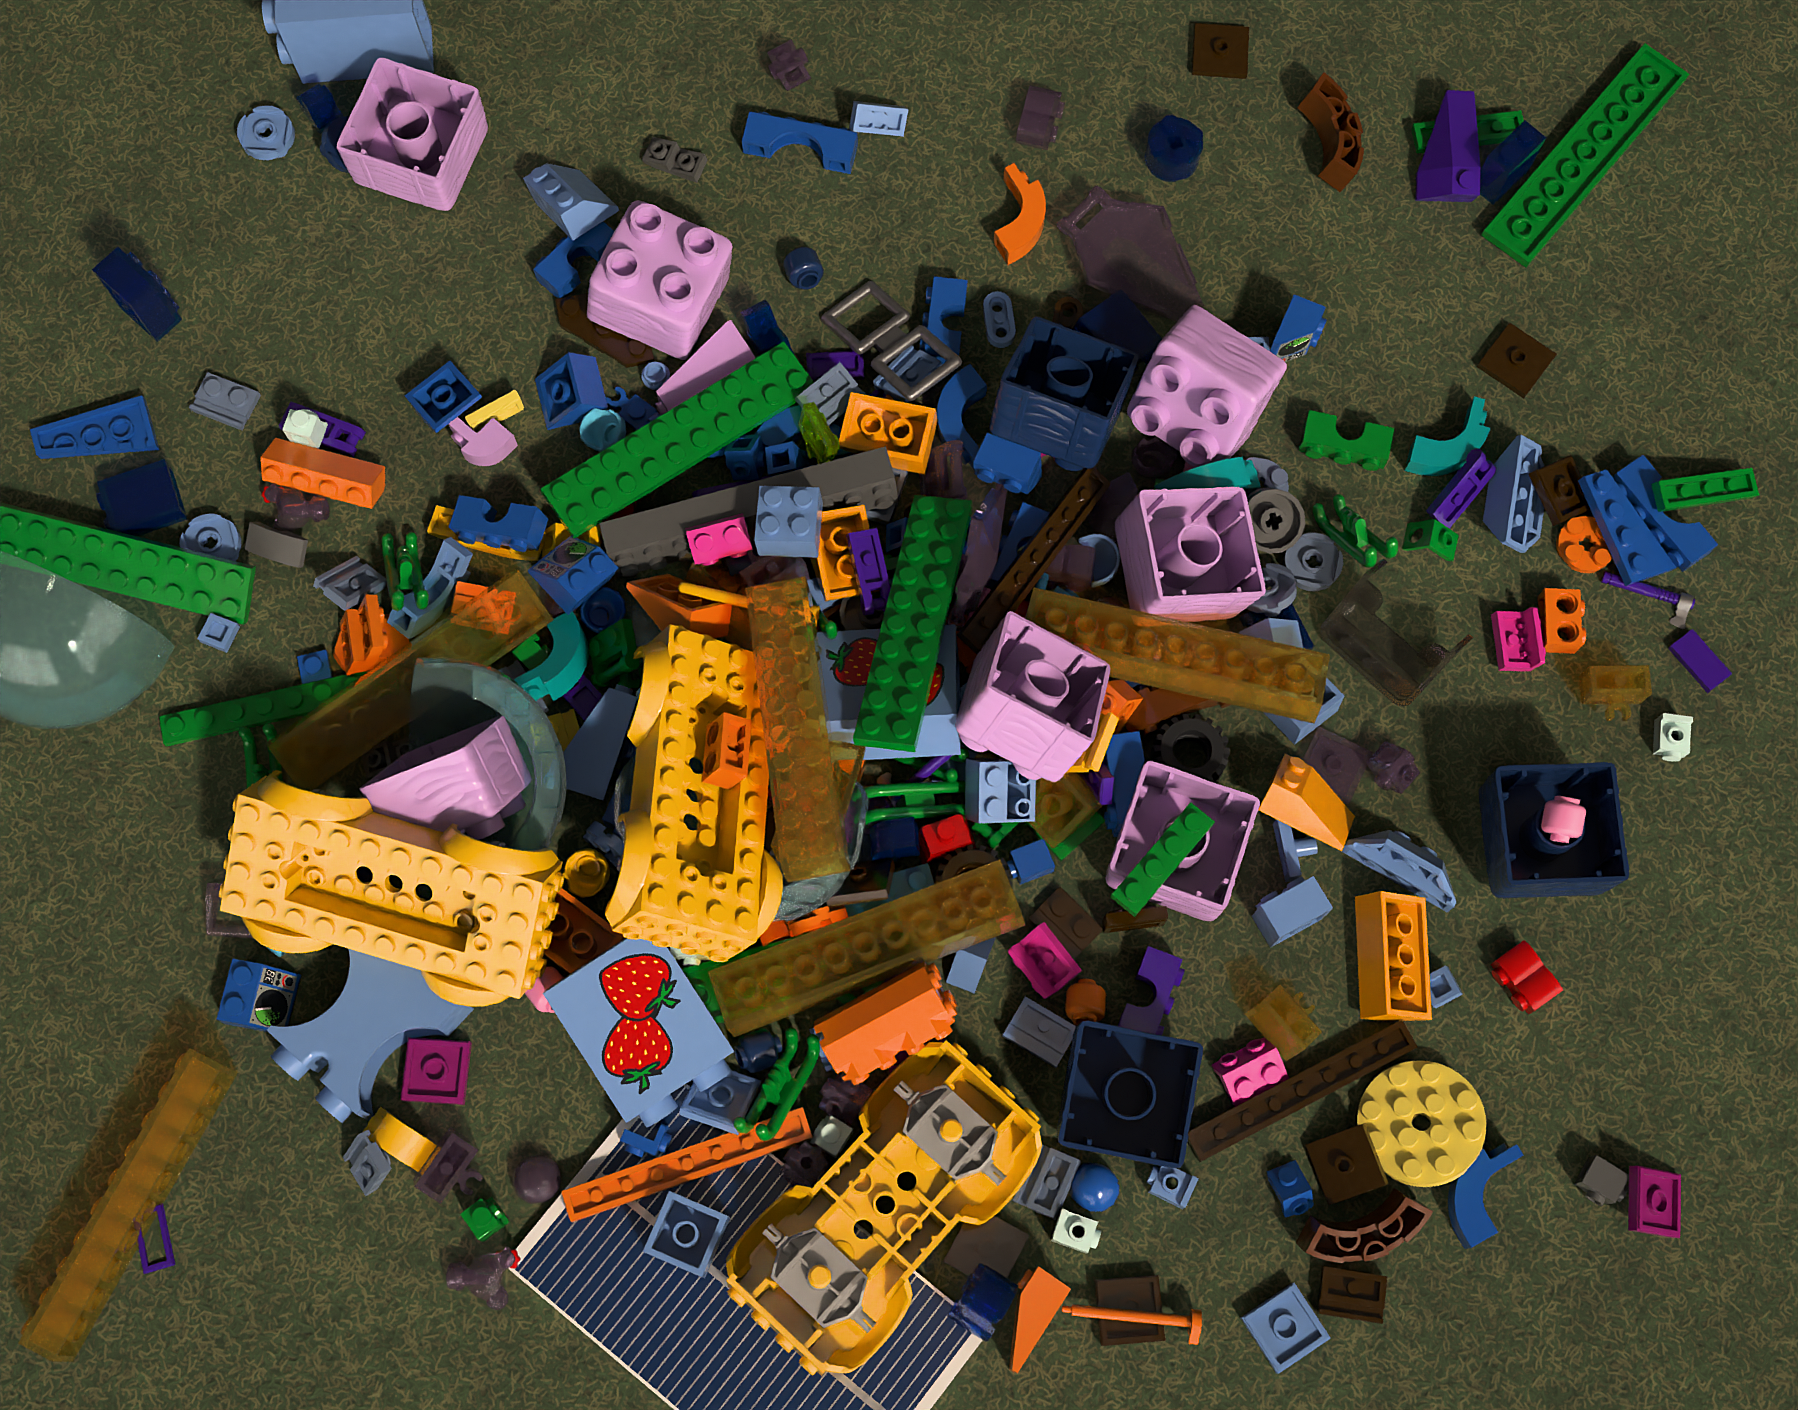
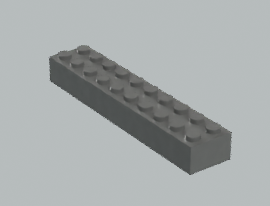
[599,446,899,577]

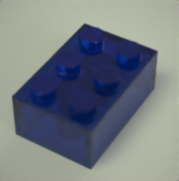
[92,247,182,342]

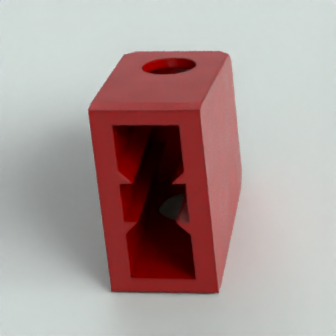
[913,814,977,865]

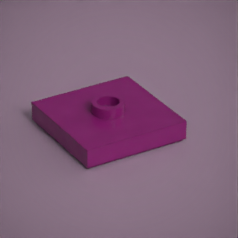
[401,1037,472,1105]
[1628,1166,1681,1238]

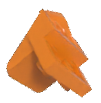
[333,594,411,675]

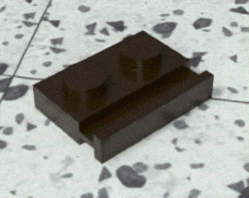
[1029,887,1103,959]
[1102,906,1168,933]
[1317,1266,1387,1324]

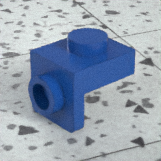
[620,1123,672,1158]
[1267,1160,1314,1217]

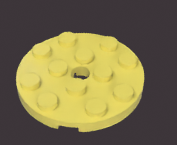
[1357,1061,1486,1187]

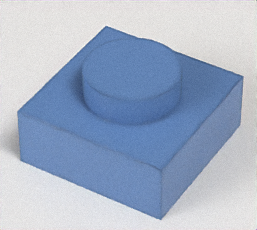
[197,613,240,653]
[1430,965,1463,1008]

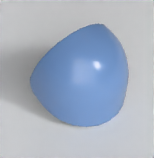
[1078,534,1120,588]

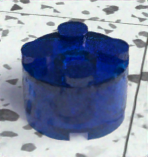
[1145,115,1203,182]
[947,1262,1018,1342]

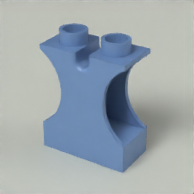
[267,949,474,1123]

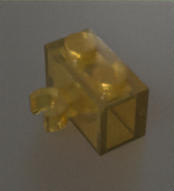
[1579,665,1652,721]
[1245,985,1322,1061]

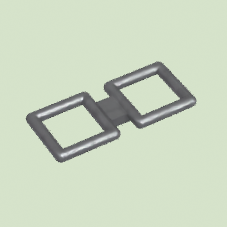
[821,281,962,401]

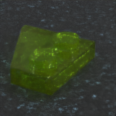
[798,402,839,464]

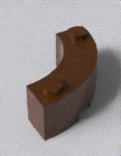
[1297,72,1364,192]
[1125,659,1246,738]
[1296,1188,1433,1263]

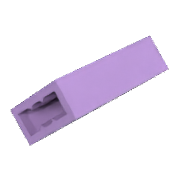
[655,320,755,415]

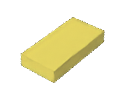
[465,390,524,433]

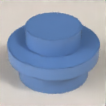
[641,362,670,390]

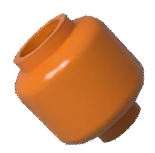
[1065,979,1106,1025]

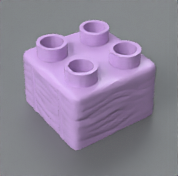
[337,58,488,211]
[587,200,733,360]
[1127,305,1287,467]
[1115,487,1266,624]
[955,611,1110,782]
[359,714,532,840]
[1106,761,1260,921]

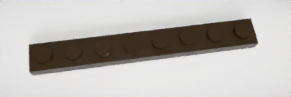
[957,467,1111,655]
[1188,1020,1418,1163]

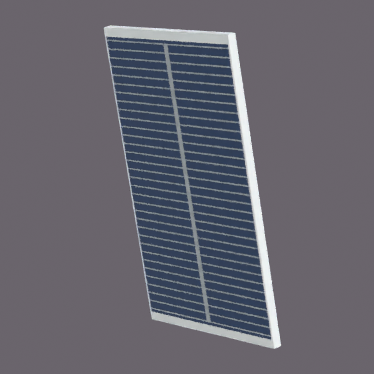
[503,1084,989,1410]

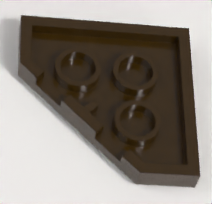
[555,293,655,368]

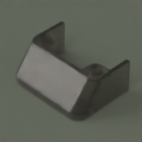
[1320,558,1473,707]

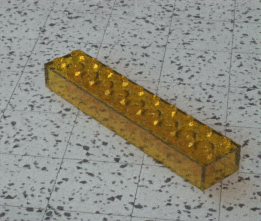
[267,569,554,791]
[745,576,851,882]
[1026,587,1330,723]
[708,859,1025,1037]
[18,1048,238,1362]

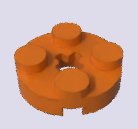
[1556,516,1613,573]
[786,905,849,938]

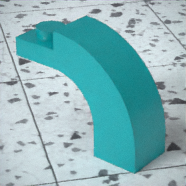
[1404,396,1490,476]
[1155,457,1261,492]
[509,612,589,707]

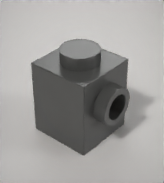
[1574,1155,1629,1206]

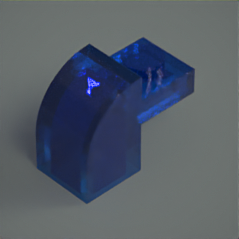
[296,84,343,134]
[740,300,794,356]
[870,817,920,868]

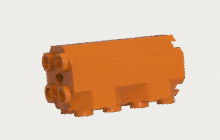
[814,961,958,1085]

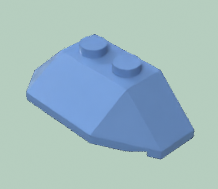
[1483,435,1544,553]
[1341,830,1456,912]

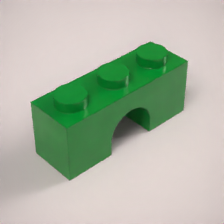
[1299,410,1394,471]

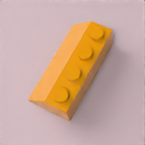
[1355,891,1432,1021]

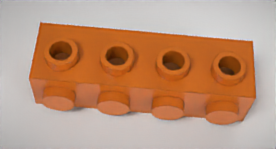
[261,438,385,509]

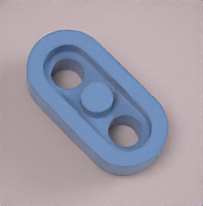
[983,291,1016,348]

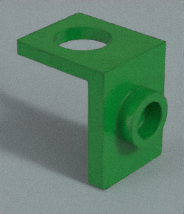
[1402,519,1459,561]

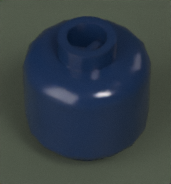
[783,247,824,290]
[734,1028,782,1073]

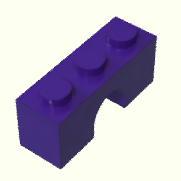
[1118,946,1185,1035]

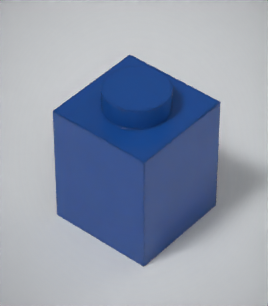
[1006,839,1055,885]

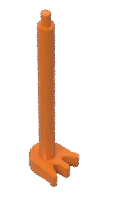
[1062,1304,1202,1345]

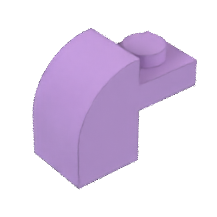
[449,417,518,466]

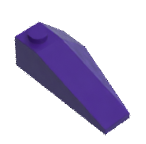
[1415,90,1481,202]

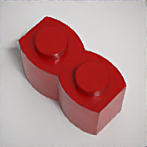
[1490,940,1563,1014]

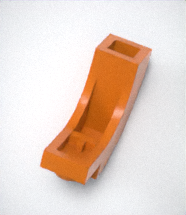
[993,163,1046,265]

